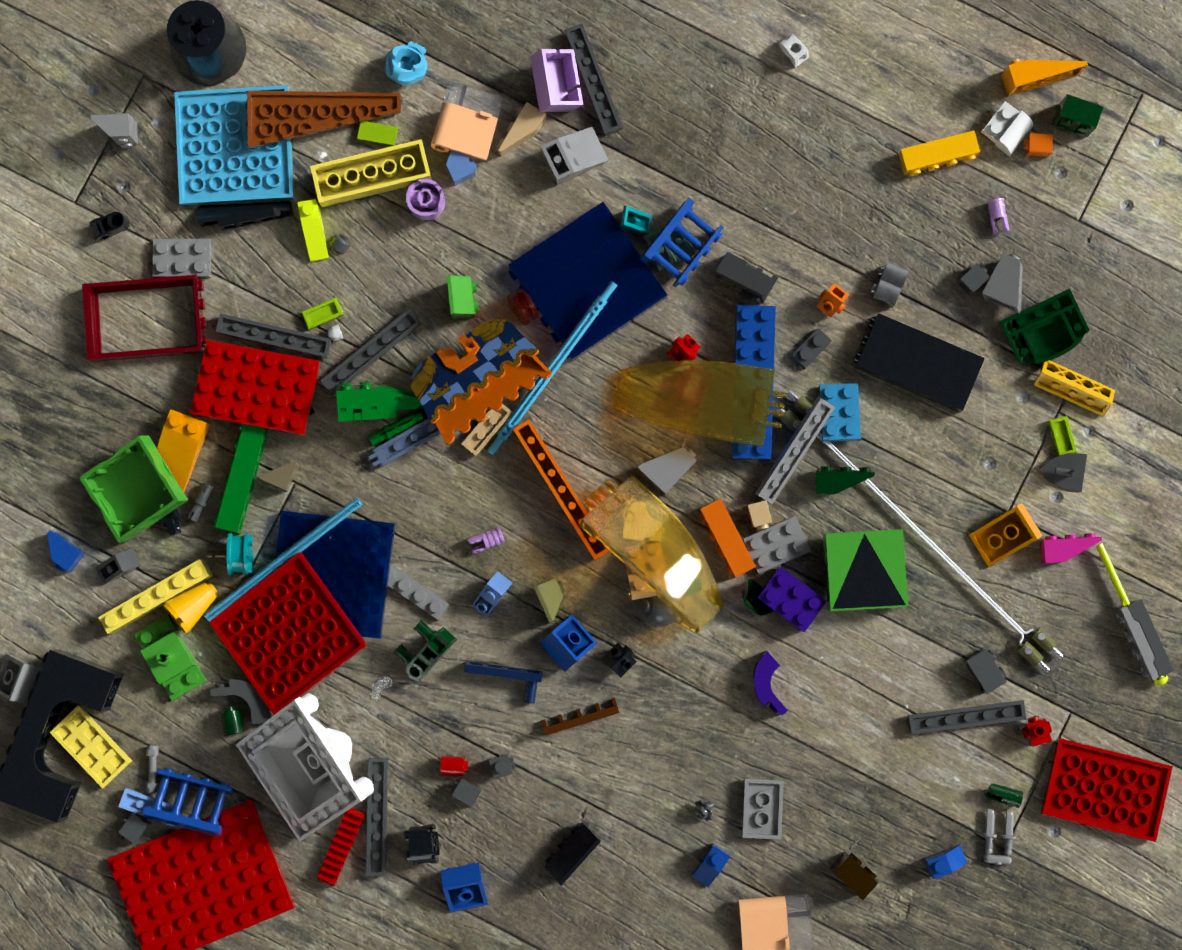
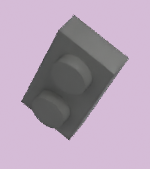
[792,328,832,369]

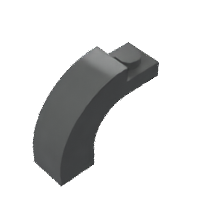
[210,679,274,724]

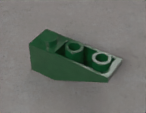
[816,466,875,494]

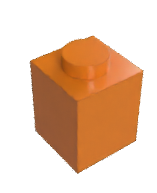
[1023,133,1053,157]

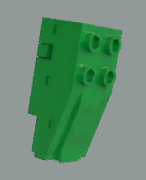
[336,381,421,422]

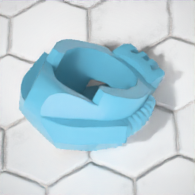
[385,41,428,86]

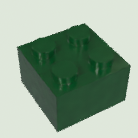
[1051,94,1104,138]

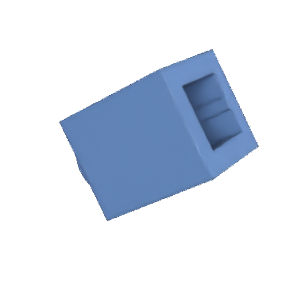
[446,150,477,186]
[472,571,512,618]

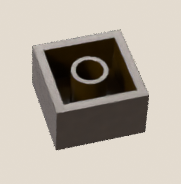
[829,852,878,900]

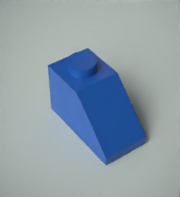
[47,530,85,572]
[692,843,731,887]
[924,845,967,879]

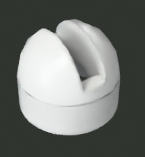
[328,324,343,341]

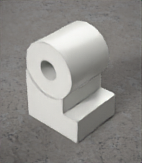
[779,34,809,68]

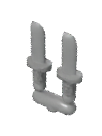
[982,809,1016,865]

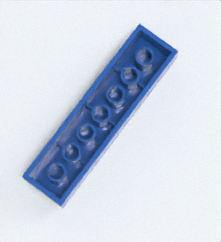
[731,305,776,461]

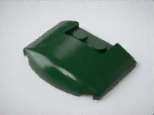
[999,288,1090,364]

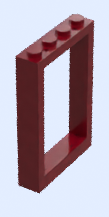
[82,274,208,362]

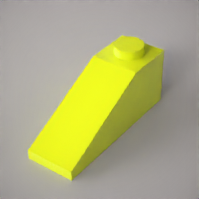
[297,199,329,262]

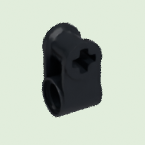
[89,212,129,241]

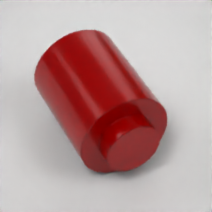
[440,756,469,776]

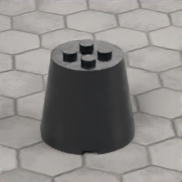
[167,0,246,86]

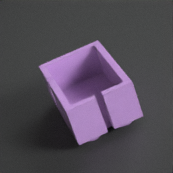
[530,49,583,112]

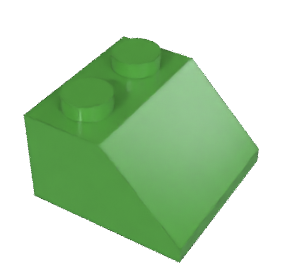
[447,275,479,320]

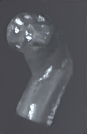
[370,676,393,701]

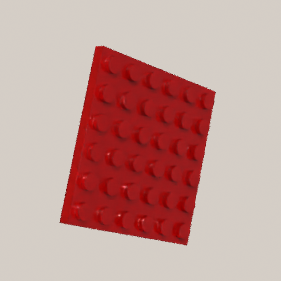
[209,552,368,715]

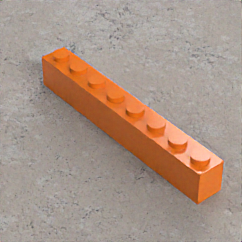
[513,419,611,561]

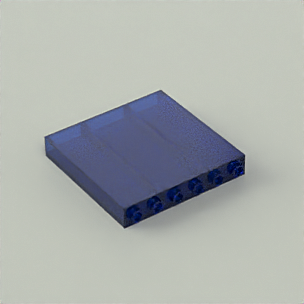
[508,201,668,361]

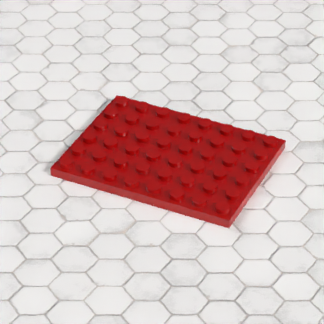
[107,799,295,950]

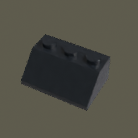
[544,822,601,886]

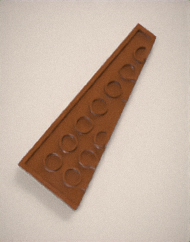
[247,91,401,148]

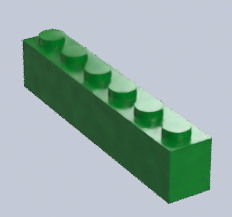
[214,424,269,534]

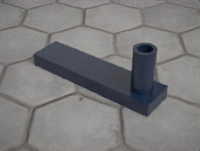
[464,661,543,703]

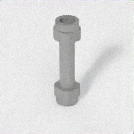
[146,745,159,793]

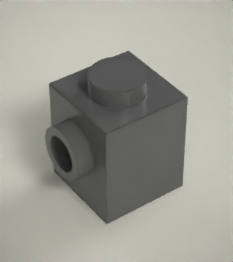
[957,263,990,295]
[489,753,516,779]
[118,813,152,844]

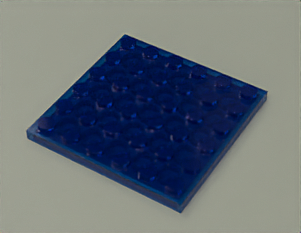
[275,511,395,639]

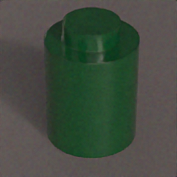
[220,706,244,736]

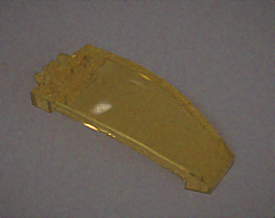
[613,360,787,447]
[579,475,724,633]

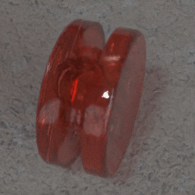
[507,288,539,326]

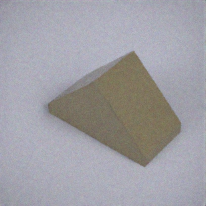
[259,461,299,491]

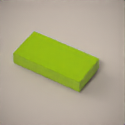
[357,121,398,146]
[301,297,344,330]
[1047,416,1077,456]

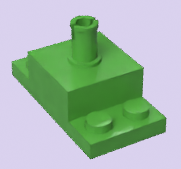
[134,615,207,701]

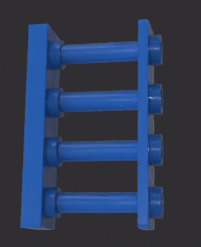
[640,198,724,287]
[143,768,234,837]

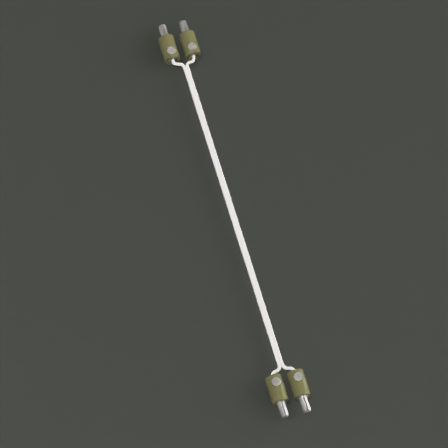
[773,390,1063,673]

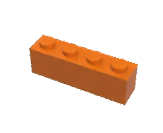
[698,498,756,578]

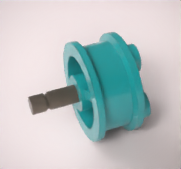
[207,533,254,575]

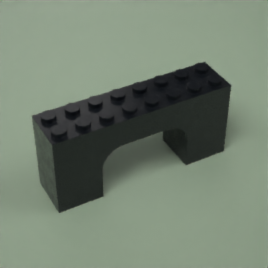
[0,649,124,823]

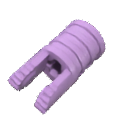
[987,198,1010,235]
[467,527,505,555]

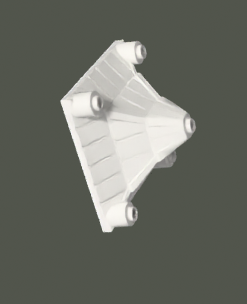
[236,693,374,842]

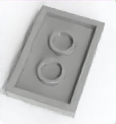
[153,239,211,278]
[743,516,811,574]
[742,778,784,840]

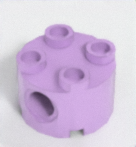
[406,179,445,220]

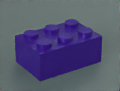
[755,567,827,632]

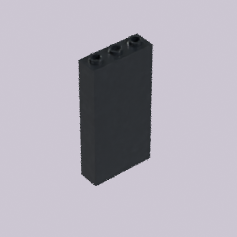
[853,313,985,413]

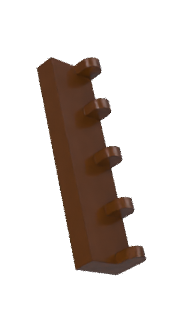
[541,698,619,736]

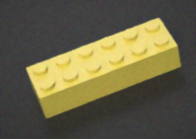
[310,139,432,207]

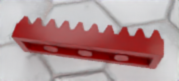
[317,808,366,886]

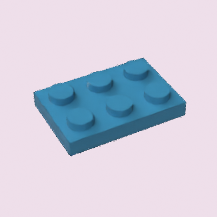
[819,383,861,442]

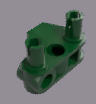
[394,620,458,681]

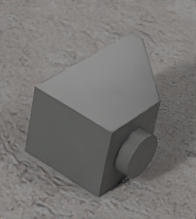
[96,548,141,584]

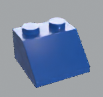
[540,614,597,672]
[441,862,488,913]

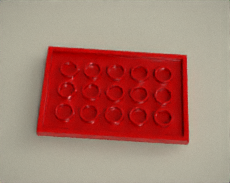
[190,340,321,436]
[1041,738,1173,842]

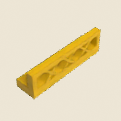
[1034,361,1115,417]

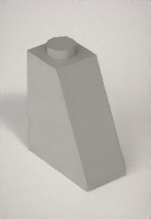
[982,253,1023,313]
[637,447,697,495]

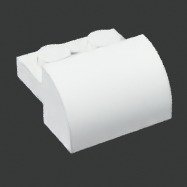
[981,101,1034,157]

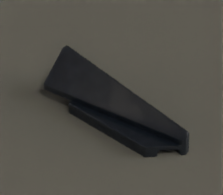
[198,201,294,231]

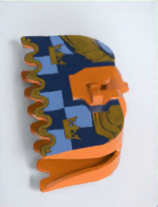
[410,319,552,445]

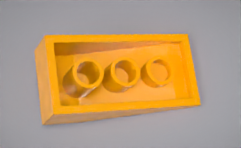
[1001,59,1088,97]
[157,409,210,492]

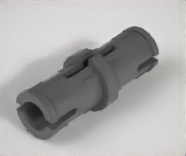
[186,483,214,522]

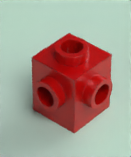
[666,334,701,367]
[1022,716,1052,747]

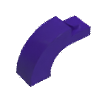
[753,651,788,716]

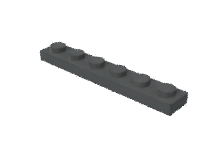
[565,23,623,136]
[320,309,422,396]
[215,313,332,358]
[908,700,1027,735]
[366,758,389,876]

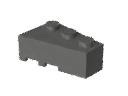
[714,252,778,303]

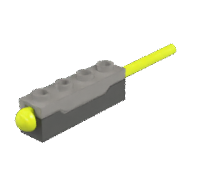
[1096,543,1174,685]

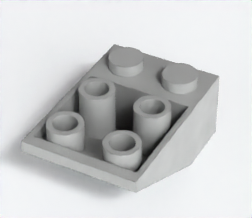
[541,127,609,185]

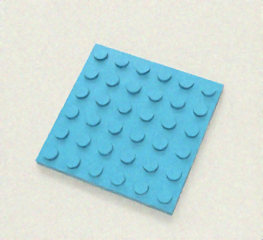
[174,85,294,205]

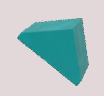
[620,206,652,234]

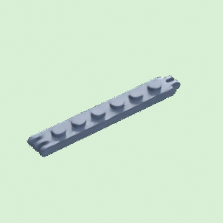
[367,419,441,468]

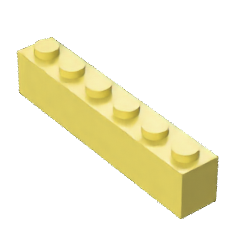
[98,559,213,634]

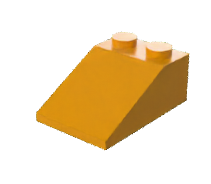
[969,503,1042,567]

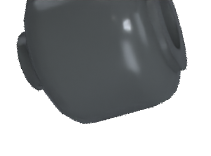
[329,234,350,254]

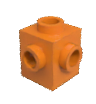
[816,283,849,318]

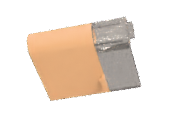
[431,80,503,161]
[738,894,814,950]

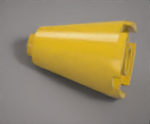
[162,582,217,634]

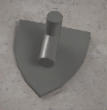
[1040,453,1087,492]

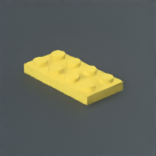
[50,705,132,789]

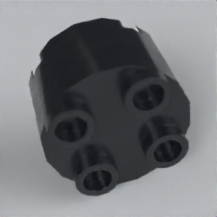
[405,824,440,866]

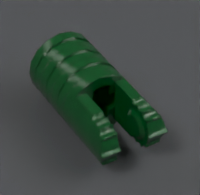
[984,783,1023,808]

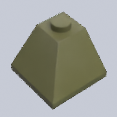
[534,578,565,623]

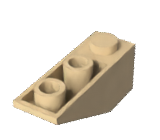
[497,102,547,156]

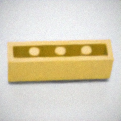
[898,130,980,176]

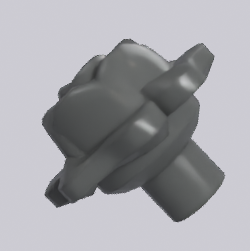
[694,799,714,821]

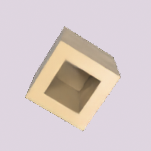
[746,500,773,531]

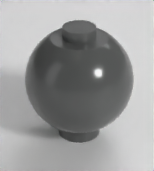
[641,590,684,627]

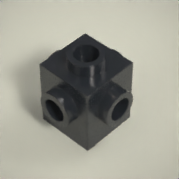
[601,642,637,678]

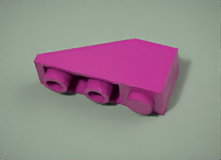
[1040,533,1102,564]

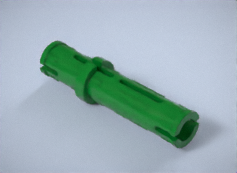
[368,410,424,446]

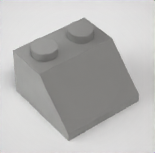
[90,113,138,148]
[0,654,42,705]

